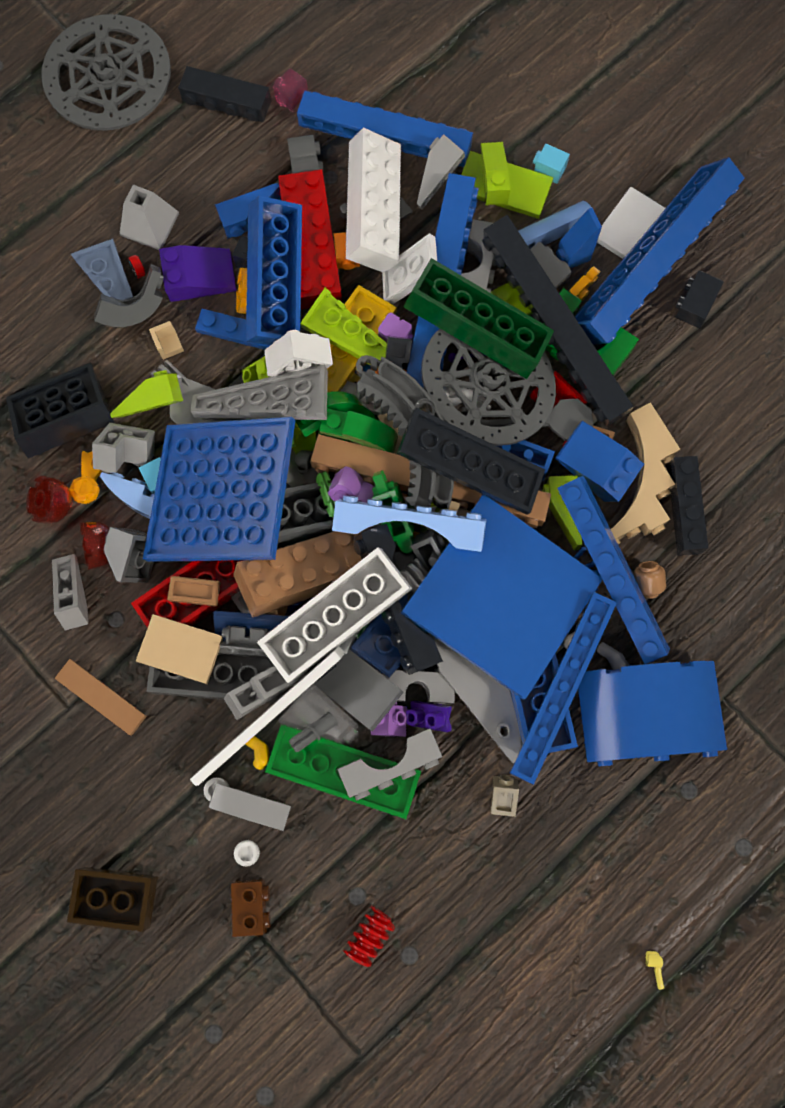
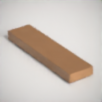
[55,659,147,736]

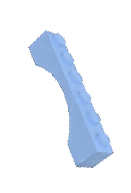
[332,496,487,552]

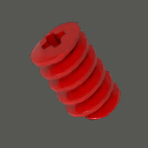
[343,905,395,967]

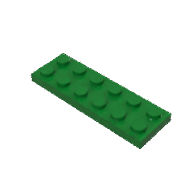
[265,725,421,819]

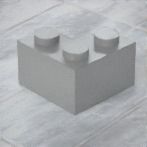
[92,423,155,473]

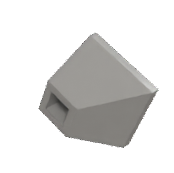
[120,185,179,250]

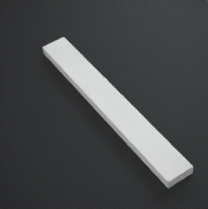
[190,646,344,786]

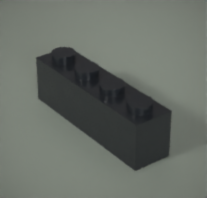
[178,66,271,123]
[667,456,708,556]

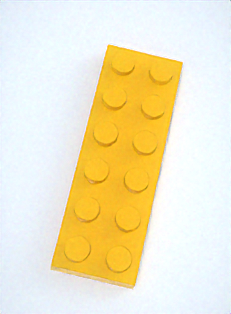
[327,285,397,392]

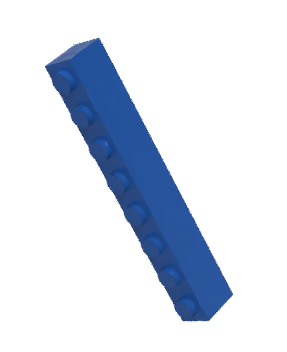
[297,91,473,167]
[557,476,670,664]

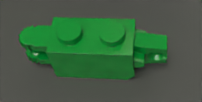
[372,470,415,554]

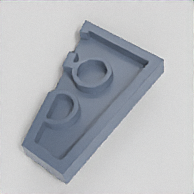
[71,239,134,300]

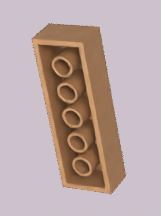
[234,526,374,618]

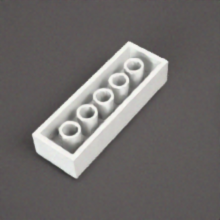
[346,128,401,273]
[257,548,412,683]

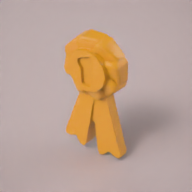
[69,451,102,504]

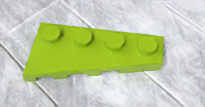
[300,288,387,369]

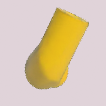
[245,736,270,770]

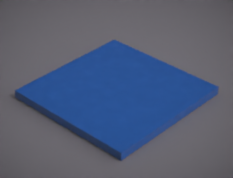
[143,417,296,562]
[401,495,603,700]

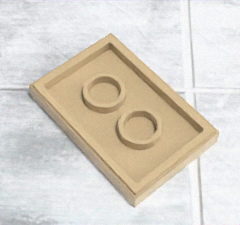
[136,615,224,684]

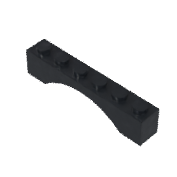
[353,523,443,675]

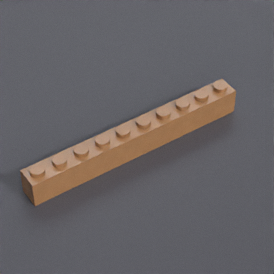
[311,434,551,528]

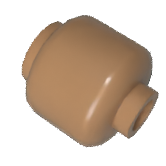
[633,561,666,599]

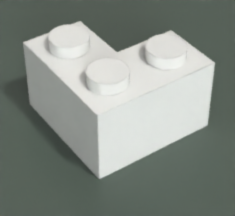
[264,330,333,377]

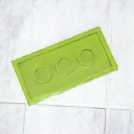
[461,151,554,219]

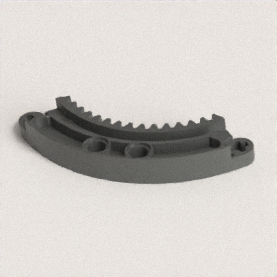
[356,355,454,531]

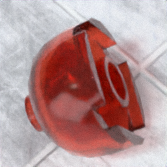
[26,476,72,524]
[80,521,110,570]

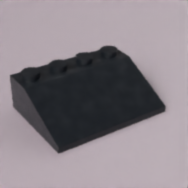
[6,362,114,458]

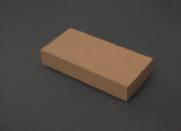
[167,576,221,606]

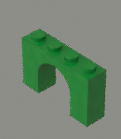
[545,288,639,376]

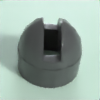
[295,450,313,470]

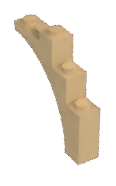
[611,402,680,545]

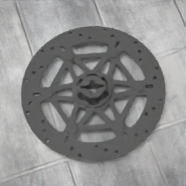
[42,14,171,130]
[421,329,556,446]

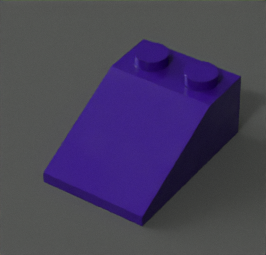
[159,245,237,302]

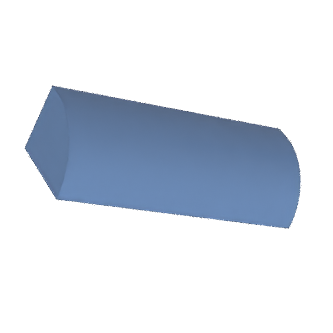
[518,201,592,249]

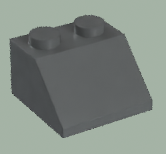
[104,527,154,583]

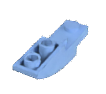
[100,472,154,519]

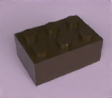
[67,867,158,932]

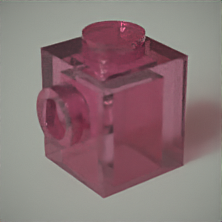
[273,68,308,111]

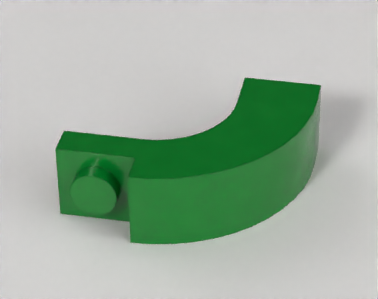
[295,391,377,438]
[319,408,398,453]

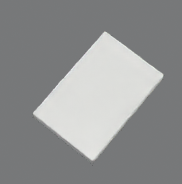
[597,187,666,259]
[382,233,437,305]

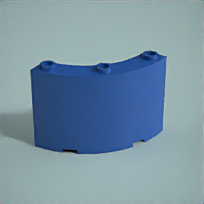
[578,661,727,767]

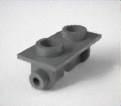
[220,625,270,654]

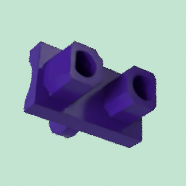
[406,701,451,732]

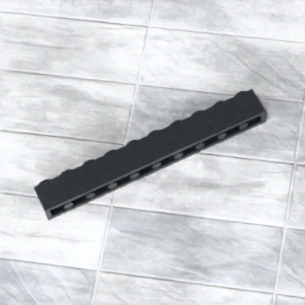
[482,215,634,427]

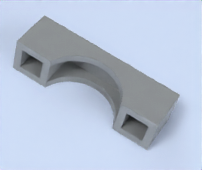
[461,219,496,293]
[338,729,442,800]

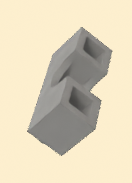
[389,666,455,705]

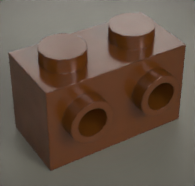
[231,879,271,937]

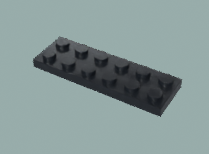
[397,407,545,515]

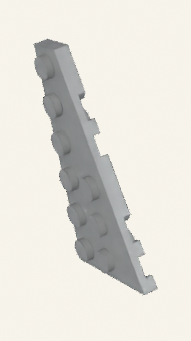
[191,364,328,420]

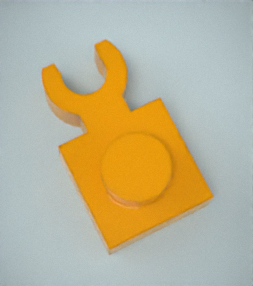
[569,266,600,301]

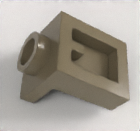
[490,775,519,817]

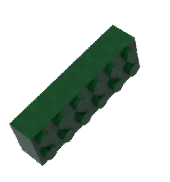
[404,258,554,379]

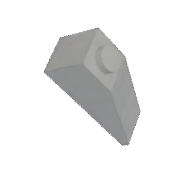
[417,134,465,209]
[52,554,88,630]

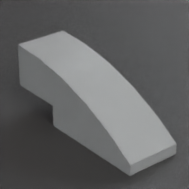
[224,666,305,720]
[208,783,291,831]

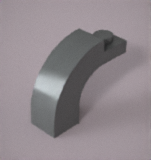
[94,264,163,327]

